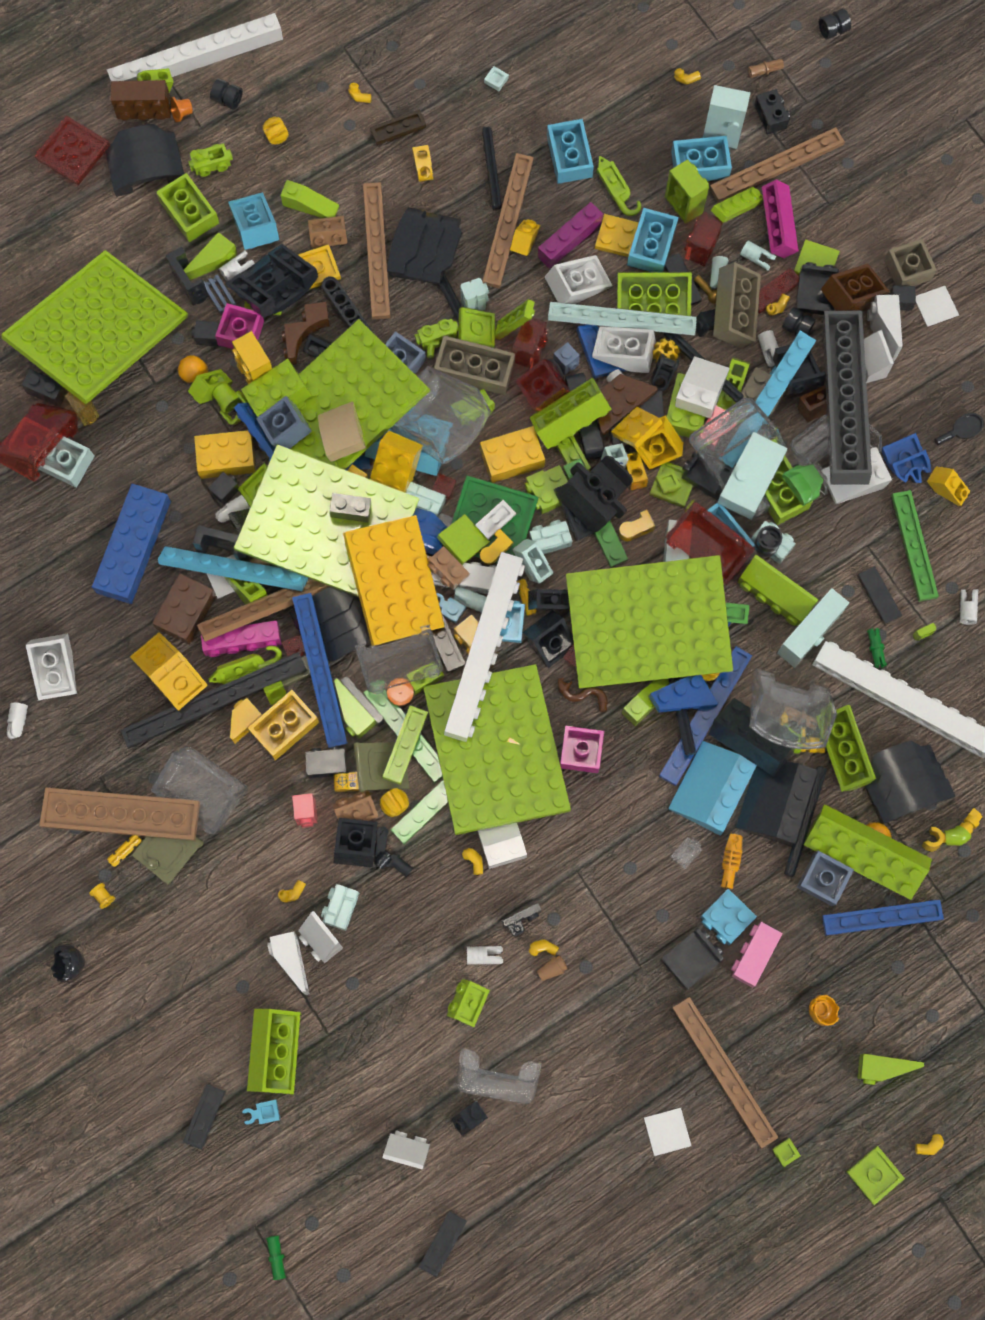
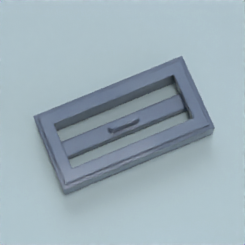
[204,274,236,314]

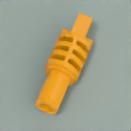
[720,834,743,889]

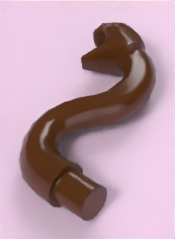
[557,678,608,712]

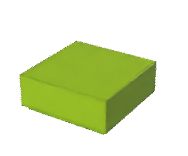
[656,470,681,495]
[913,623,937,641]
[263,681,287,705]
[772,1138,801,1167]

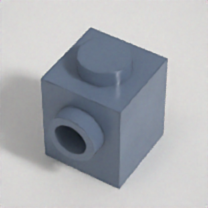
[553,342,580,375]

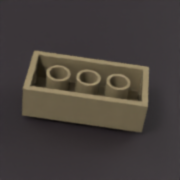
[713,262,761,348]
[434,336,515,395]

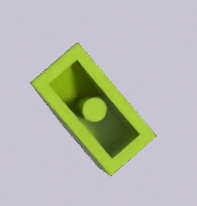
[188,369,233,404]

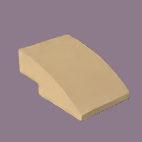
[318,401,366,462]

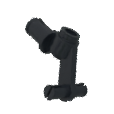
[374,826,414,877]

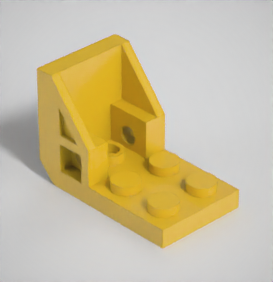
[130,632,208,711]

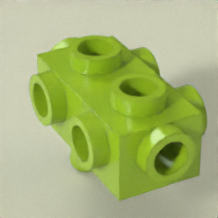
[188,143,233,177]
[414,319,459,358]

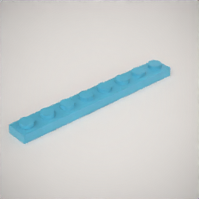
[719,331,816,468]
[158,546,308,591]

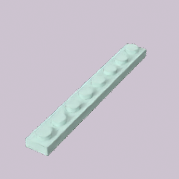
[548,302,696,335]

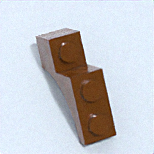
[282,302,330,365]

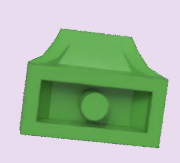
[782,464,824,506]

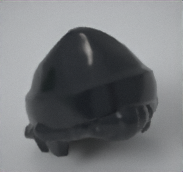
[51,944,85,982]

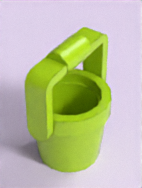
[212,383,251,425]

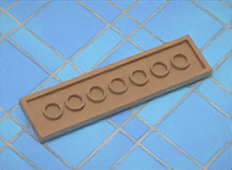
[40,788,200,841]

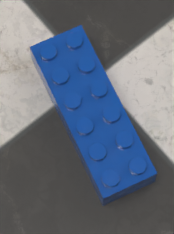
[92,484,171,604]

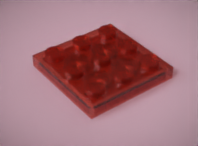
[34,116,110,186]

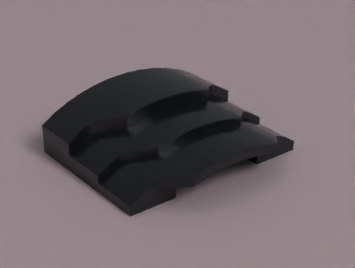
[104,124,184,197]
[387,207,463,285]
[226,244,318,317]
[289,587,370,662]
[865,740,955,824]

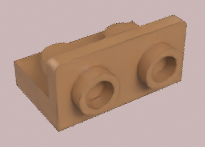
[308,216,347,248]
[427,546,470,590]
[333,791,379,821]

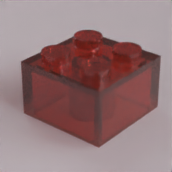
[684,212,723,267]
[512,318,549,369]
[515,358,570,412]

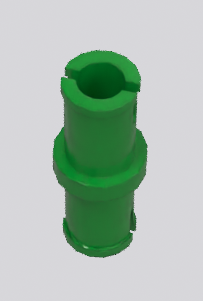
[867,628,887,668]
[266,1235,286,1280]

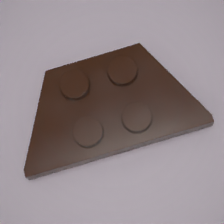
[597,374,658,436]

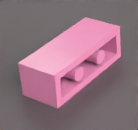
[731,922,783,988]

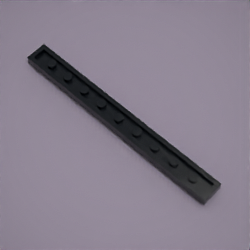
[121,652,307,749]

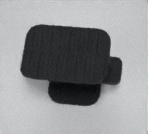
[557,456,633,532]

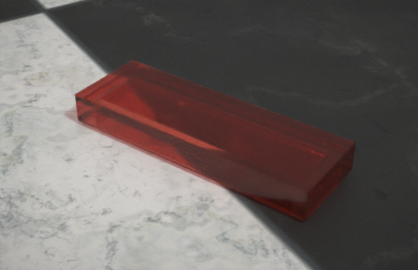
[758,267,799,314]

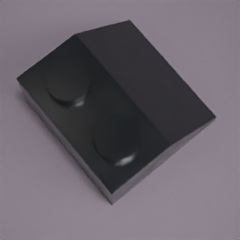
[522,610,574,668]
[333,818,378,867]

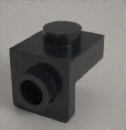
[696,309,716,337]
[451,1101,488,1136]

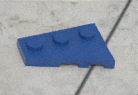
[577,324,627,379]
[649,675,718,713]

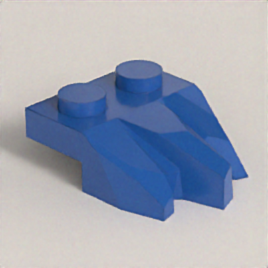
[880,433,931,483]
[413,508,447,554]

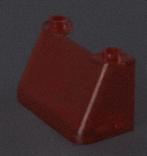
[0,403,78,482]
[665,499,755,585]

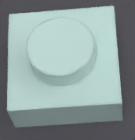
[484,66,509,91]

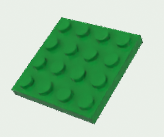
[444,475,539,564]

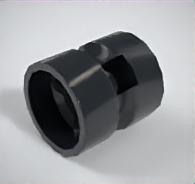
[818,8,851,40]
[210,78,243,110]
[782,307,816,336]
[754,525,783,557]

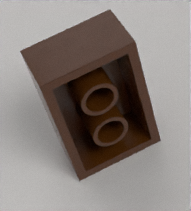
[111,80,171,120]
[820,264,889,311]
[152,574,216,645]

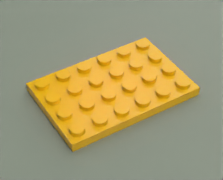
[343,515,445,646]

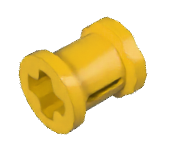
[89,883,115,909]

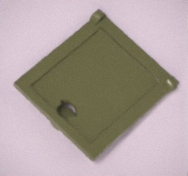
[353,742,409,792]
[132,837,204,885]

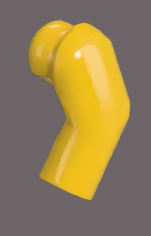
[674,68,701,85]
[348,83,372,103]
[766,294,790,315]
[462,848,483,875]
[278,880,306,903]
[529,939,559,956]
[915,1134,944,1155]

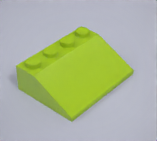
[617,272,692,316]

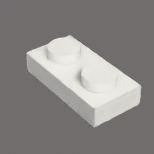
[475,500,516,540]

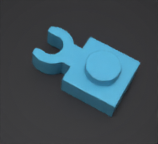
[436,593,466,624]
[243,1100,280,1125]

